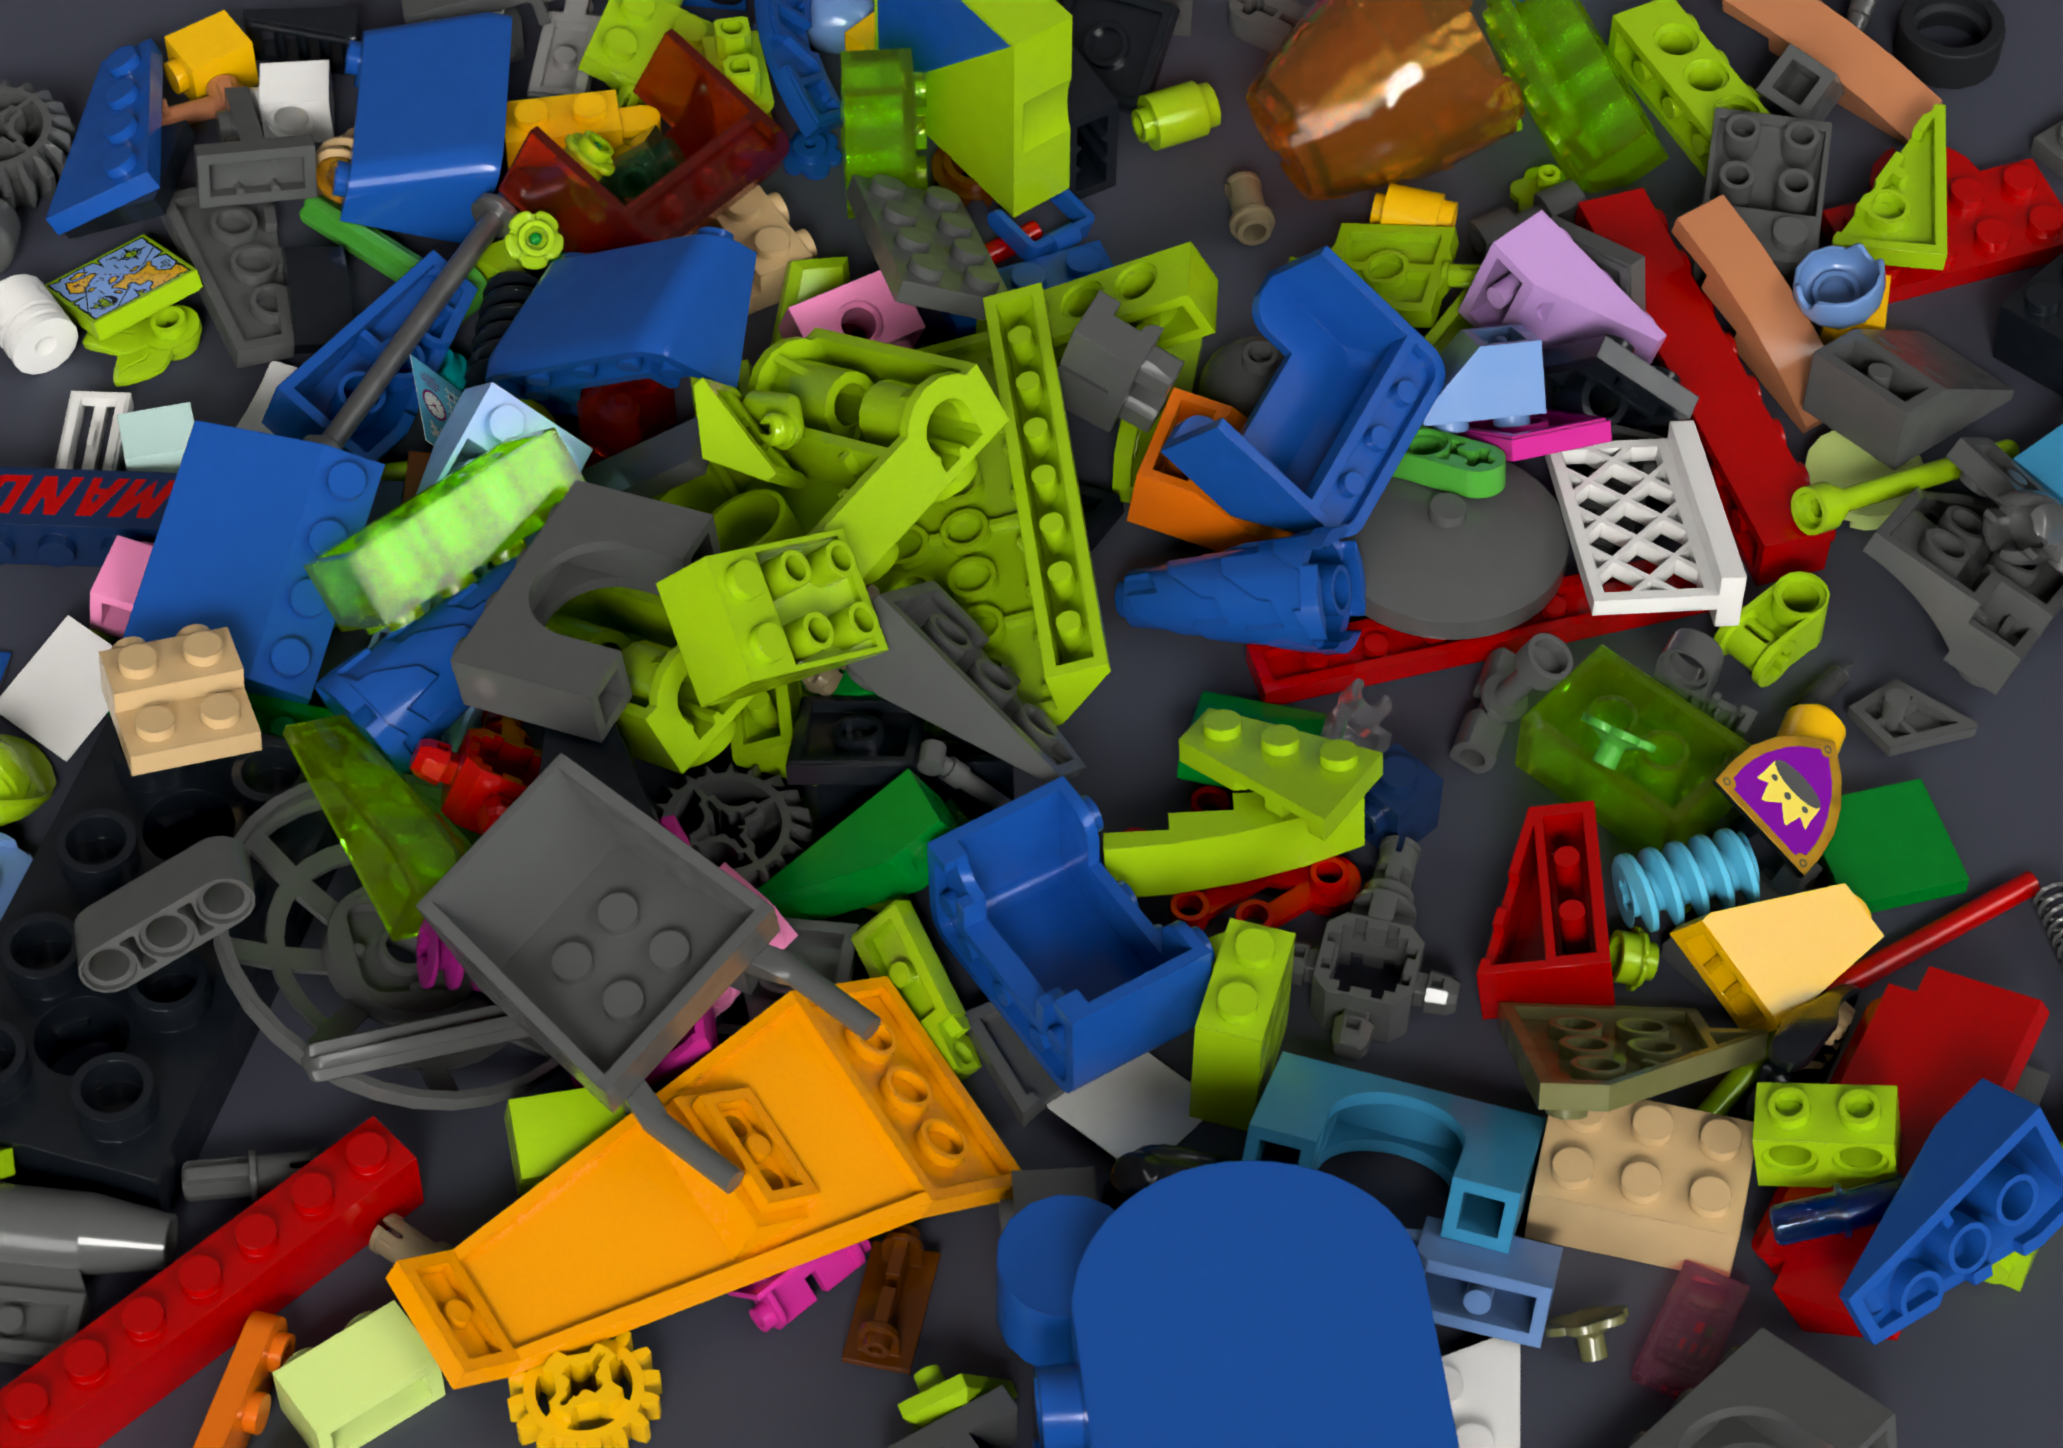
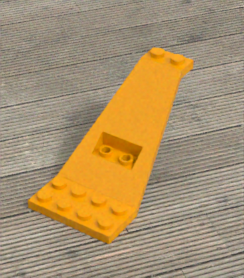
[385,976,1021,1390]

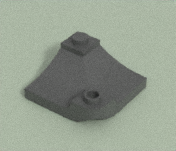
[1863,486,2063,696]

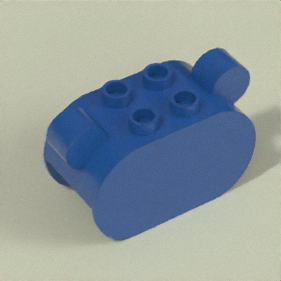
[996,1160,1459,1448]

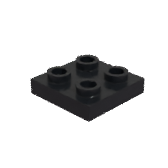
[1542,334,1699,429]

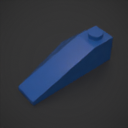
[1839,1078,2063,1346]

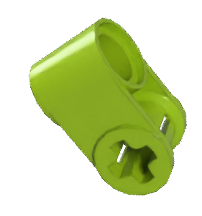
[1714,571,1830,688]

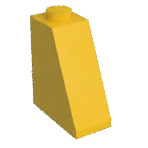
[1669,883,1884,1033]

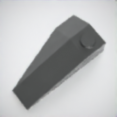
[846,580,1086,783]

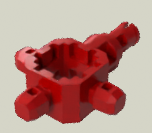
[409,710,542,835]

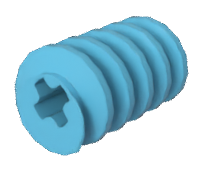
[1611,828,1760,933]

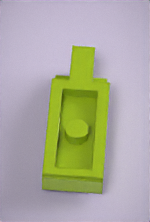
[851,900,982,1081]

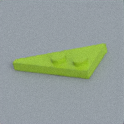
[1831,104,1947,271]

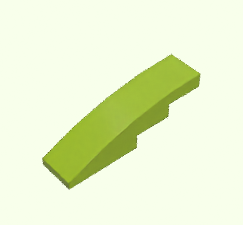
[1103,792,1365,898]

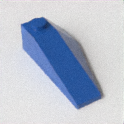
[261,249,478,462]

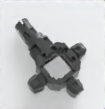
[1291,835,1461,1062]

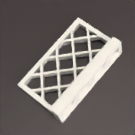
[1545,420,1747,627]

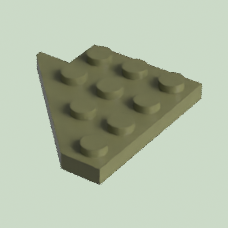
[1497,1002,1768,1120]

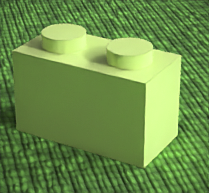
[272,1300,446,1448]

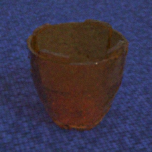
[1246,0,1525,201]

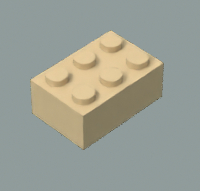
[1524,1099,1754,1281]

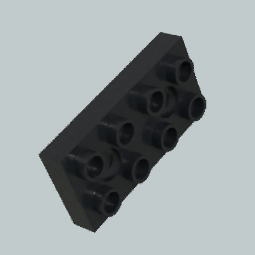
[0,715,363,1213]

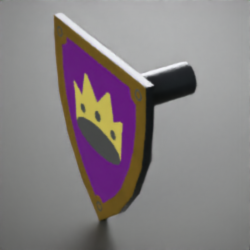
[1712,735,1842,878]

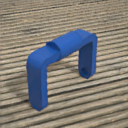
[987,189,1095,261]

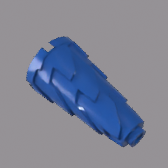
[1115,526,1366,655]
[315,557,517,775]

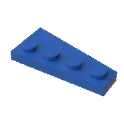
[46,38,163,236]

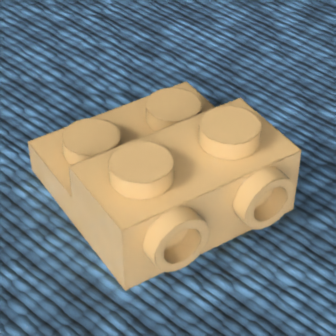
[659,182,818,315]
[99,624,262,776]

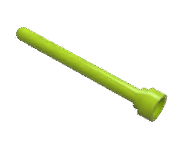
[1791,439,2019,536]

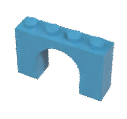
[1242,1051,1547,1254]

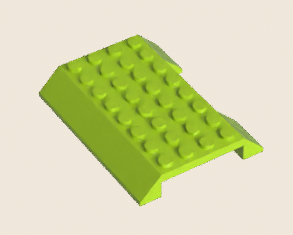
[690,282,1111,786]

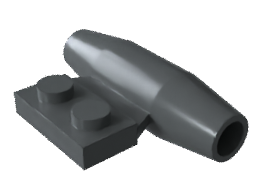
[0,1183,178,1365]

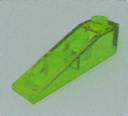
[282,714,473,942]

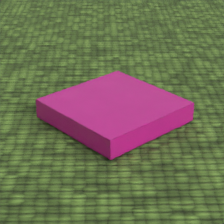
[1453,408,1612,462]

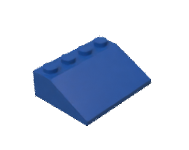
[123,420,385,705]

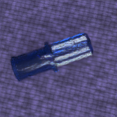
[1769,1174,1904,1245]

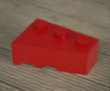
[1476,800,1616,1020]

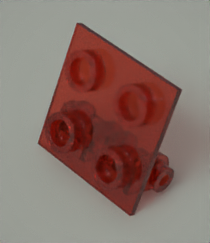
[577,378,676,469]

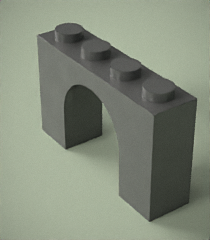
[450,480,721,743]
[1625,1327,1897,1448]

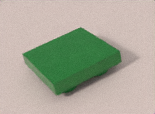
[1817,778,1970,913]

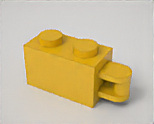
[504,89,663,183]

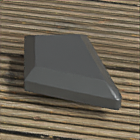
[1847,678,1978,757]

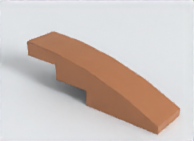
[1722,0,1942,145]
[1671,195,1824,434]

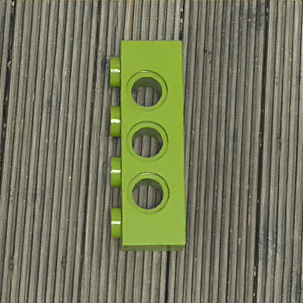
[1607,0,1770,177]
[975,241,1218,366]

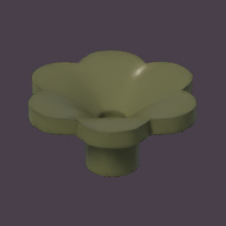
[1545,1305,1629,1362]

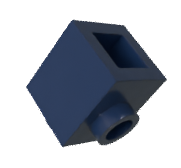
[1365,742,1444,852]

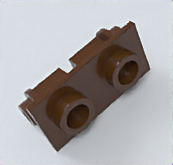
[842,1225,941,1375]

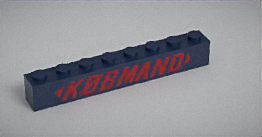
[0,467,406,577]

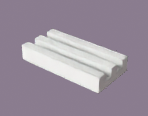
[54,391,134,471]

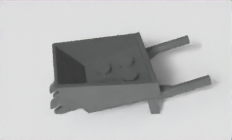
[416,753,881,1194]

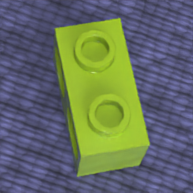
[1752,1082,1901,1190]

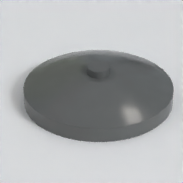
[1340,461,1570,640]

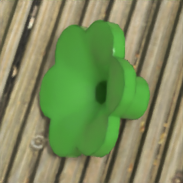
[1580,712,1657,771]

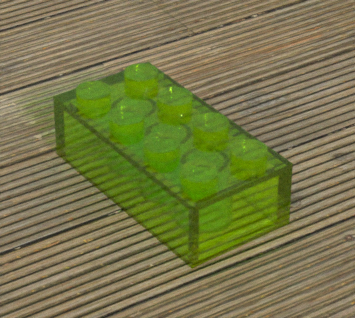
[303,427,586,635]

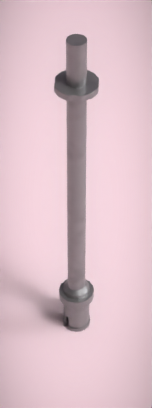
[303,167,536,450]

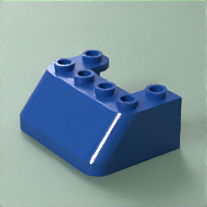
[1160,245,1445,540]

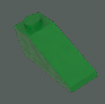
[757,768,959,920]

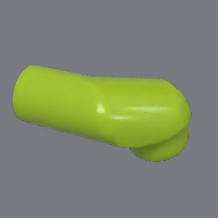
[743,390,805,450]

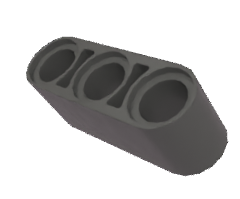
[74,836,255,993]

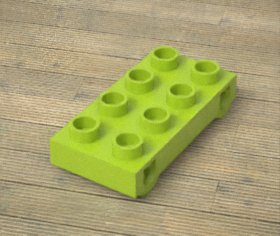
[545,327,1010,774]

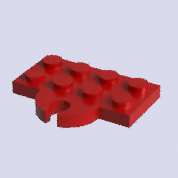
[1820,146,2063,304]

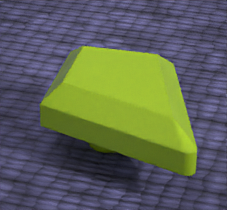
[771,256,850,345]
[897,1365,1018,1431]

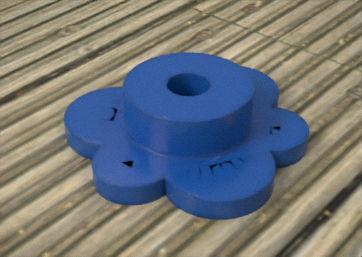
[776,130,842,180]

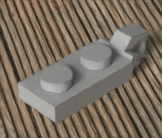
[527,0,602,99]

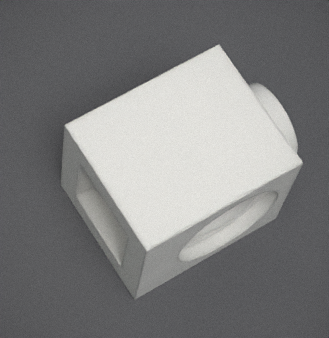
[249,60,335,143]

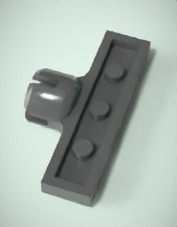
[1946,437,2063,574]

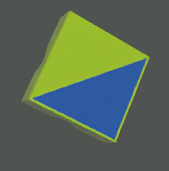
[874,0,1073,218]

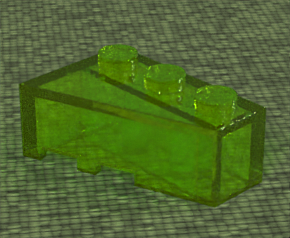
[840,48,928,219]

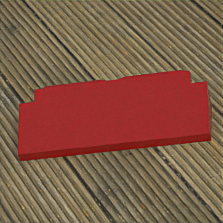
[1751,966,2050,1341]

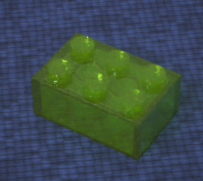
[1515,644,1752,853]

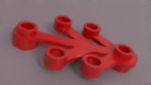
[1122,786,1361,930]

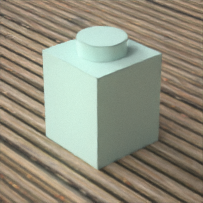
[117,402,194,473]

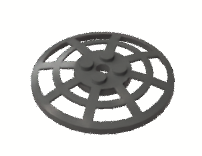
[213,771,562,1111]

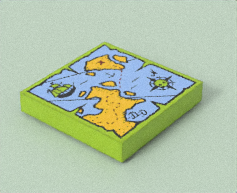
[45,234,203,341]

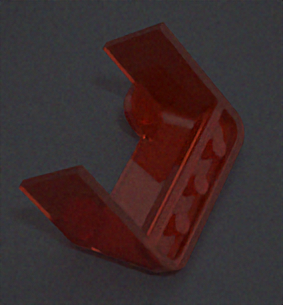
[498,28,789,254]

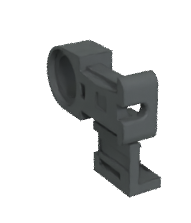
[1643,628,1759,764]

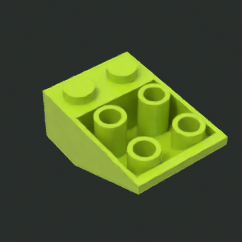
[656,528,889,708]

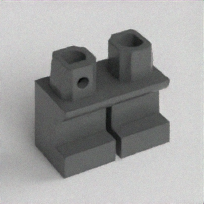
[1058,291,1185,433]

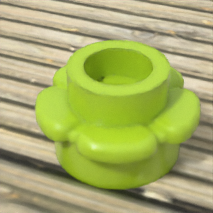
[1609,926,1659,991]

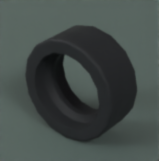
[1893,0,2006,89]

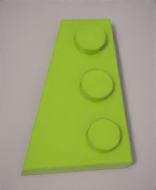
[1179,708,1383,841]

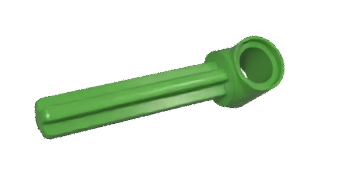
[299,195,487,324]

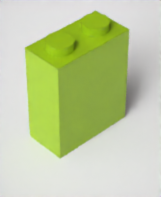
[1189,918,1296,1131]

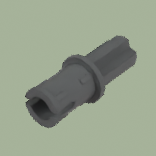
[181,1148,318,1204]

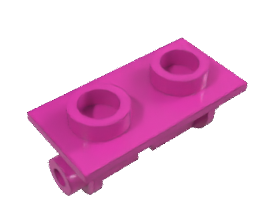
[728,1239,871,1332]

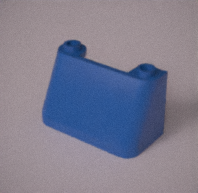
[332,11,512,244]
[485,227,757,420]

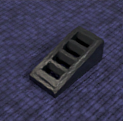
[243,7,362,75]

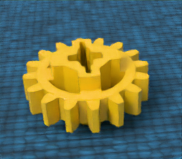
[507,1331,662,1448]

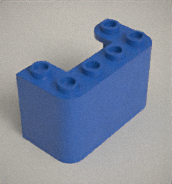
[927,776,1215,1093]

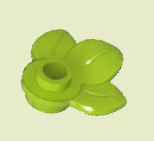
[82,305,202,387]

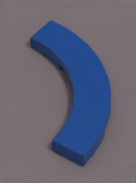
[754,0,849,139]

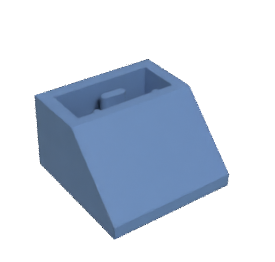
[1422,323,1547,434]

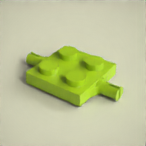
[578,0,714,118]
[1288,223,1481,328]

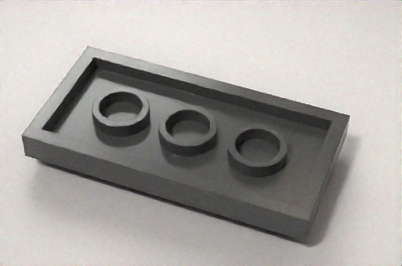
[846,174,1008,321]

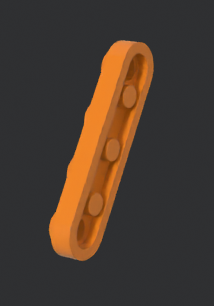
[193,1310,296,1448]

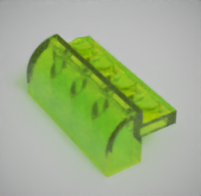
[1482,0,1670,193]

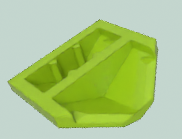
[693,377,808,490]

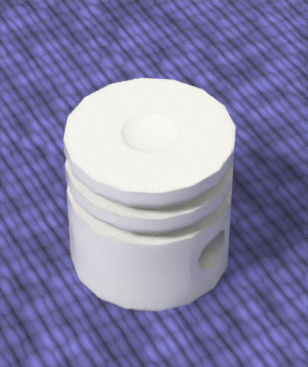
[0,274,78,375]

